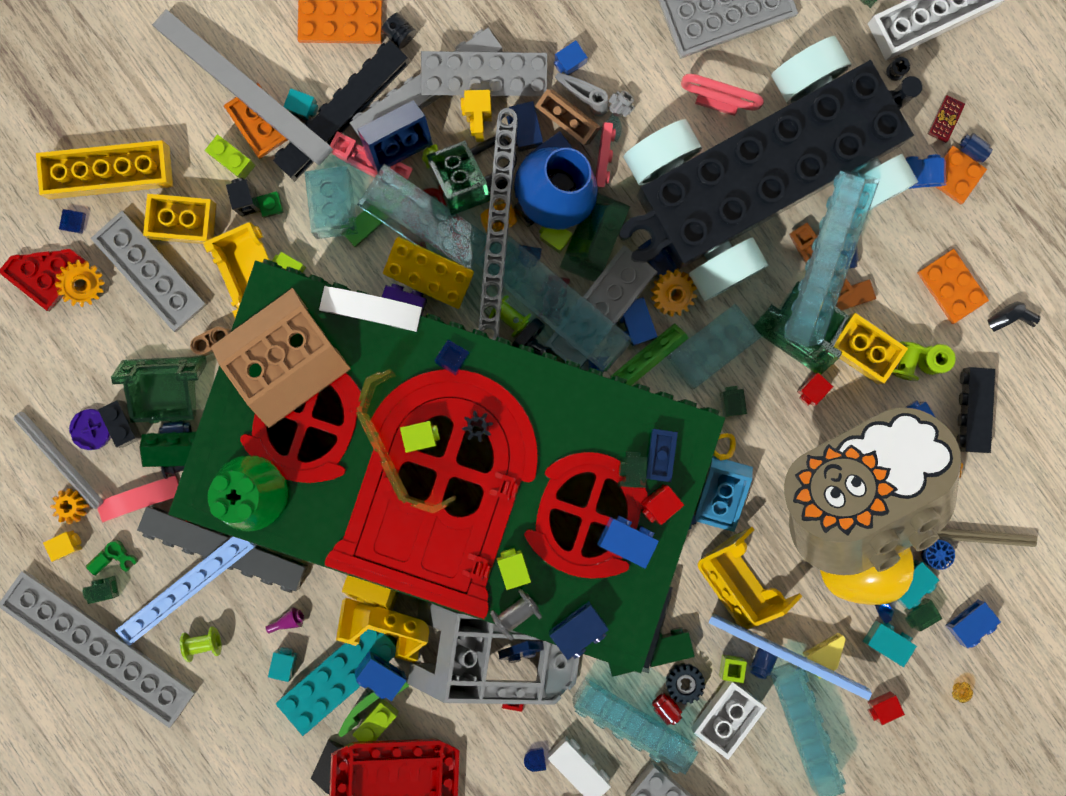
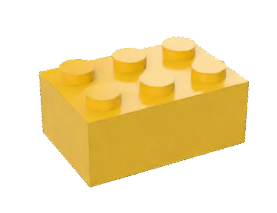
[143,194,217,244]
[826,313,908,385]

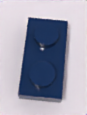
[638,238,678,278]
[645,429,678,482]
[498,641,544,663]

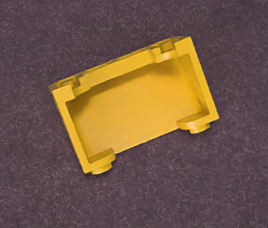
[203,222,270,318]

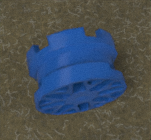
[921,539,955,570]

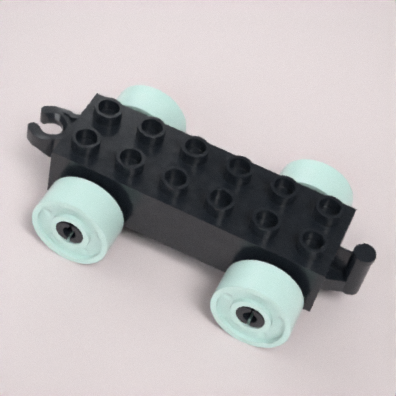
[619,36,923,302]

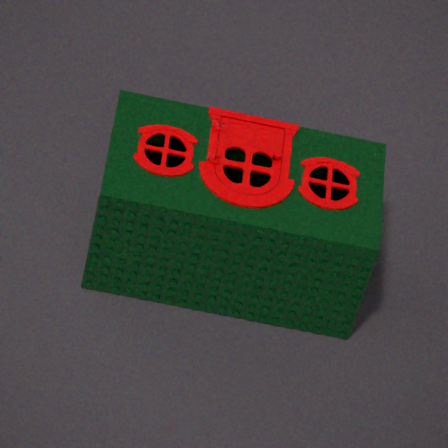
[168,259,726,673]

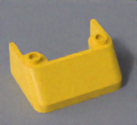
[698,526,802,629]

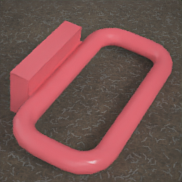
[681,74,764,116]

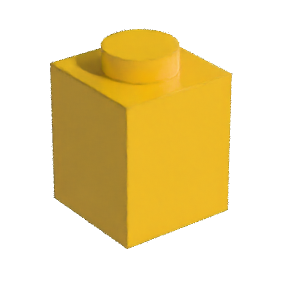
[43,530,82,562]

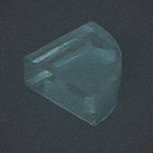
[601,114,622,142]

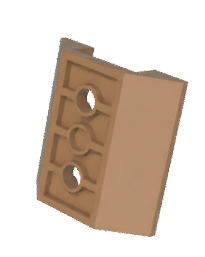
[211,288,351,428]

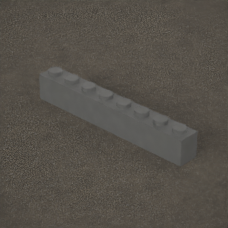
[137,506,308,593]

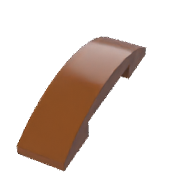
[789,222,855,303]

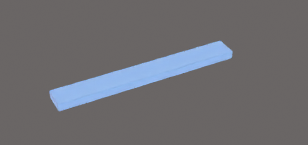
[115,537,257,645]
[708,614,872,701]

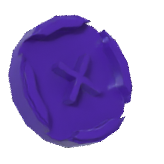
[69,409,111,450]

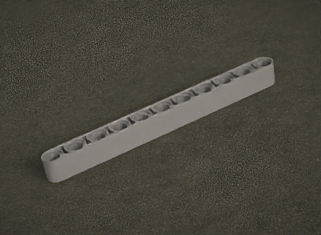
[152,9,333,166]
[478,108,518,340]

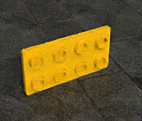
[383,236,474,309]

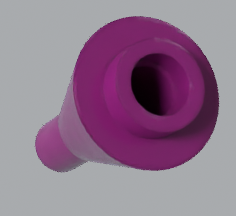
[265,607,304,634]

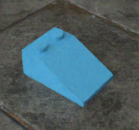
[695,456,753,532]

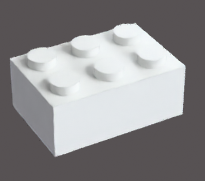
[691,681,767,760]

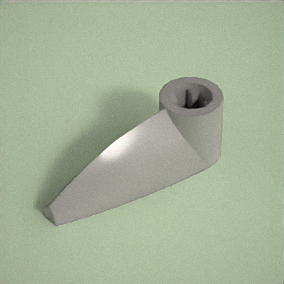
[555,72,608,116]

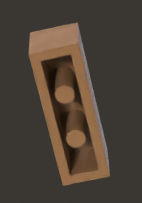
[535,89,602,145]

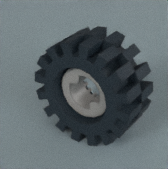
[666,663,705,704]

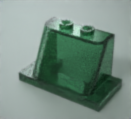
[560,193,630,282]
[751,281,850,375]
[111,356,207,424]

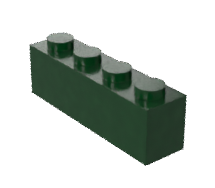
[139,432,196,467]
[608,627,695,677]

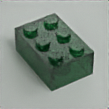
[426,140,490,216]

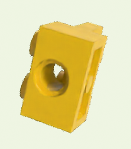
[461,90,492,142]

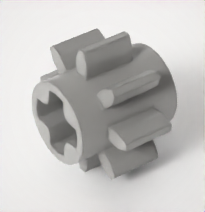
[608,91,635,117]

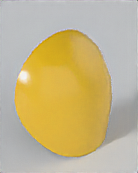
[820,547,914,605]

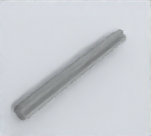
[14,412,103,509]

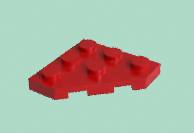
[0,249,86,312]

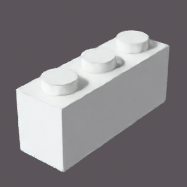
[548,736,611,796]

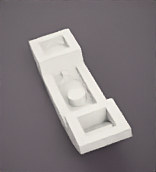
[319,286,422,332]

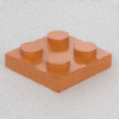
[936,146,987,205]

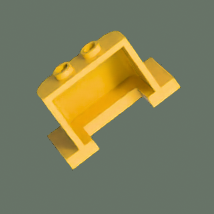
[336,598,429,663]

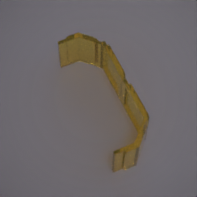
[356,369,457,513]

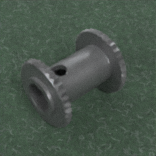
[490,589,542,640]

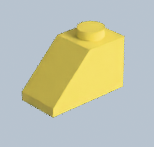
[802,633,846,679]

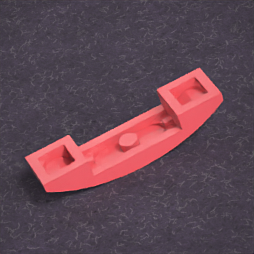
[330,131,413,188]
[97,475,179,522]

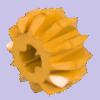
[480,203,517,233]
[50,488,89,524]

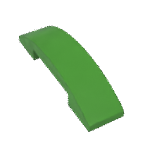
[339,678,409,737]

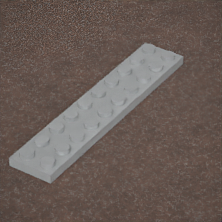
[0,570,196,728]

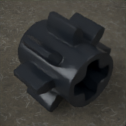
[462,411,494,442]

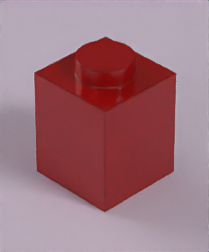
[797,372,834,406]
[641,484,684,525]
[868,691,905,725]

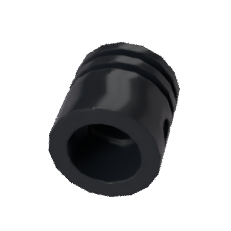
[381,12,417,49]

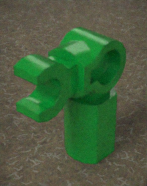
[86,540,138,576]

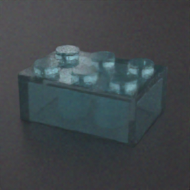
[305,166,358,239]

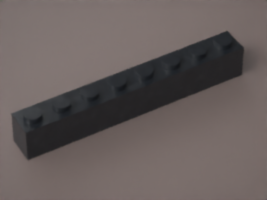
[273,40,410,182]

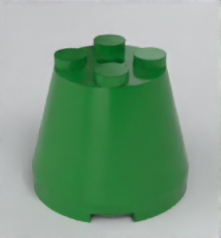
[208,456,288,531]

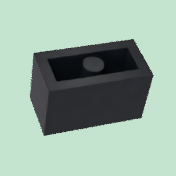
[226,178,261,217]
[98,400,142,448]

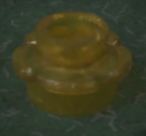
[952,682,973,703]

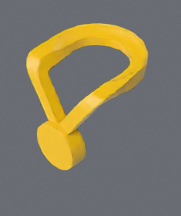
[713,433,736,460]

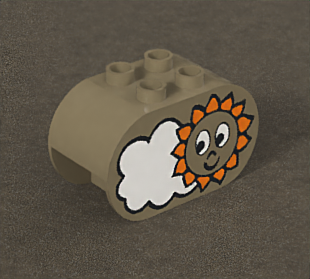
[784,408,961,575]

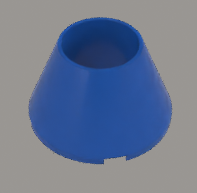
[514,147,598,230]

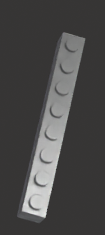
[350,28,503,138]

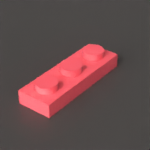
[595,122,616,188]

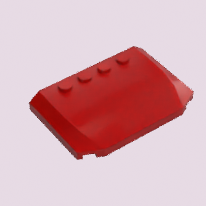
[329,739,460,796]

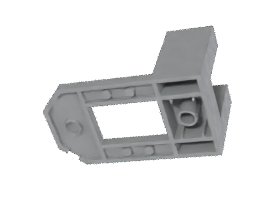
[407,599,580,705]

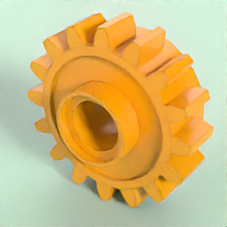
[55,260,105,307]
[651,269,697,317]

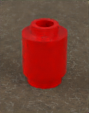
[651,693,682,725]

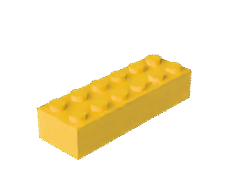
[36,140,173,200]
[342,575,399,611]

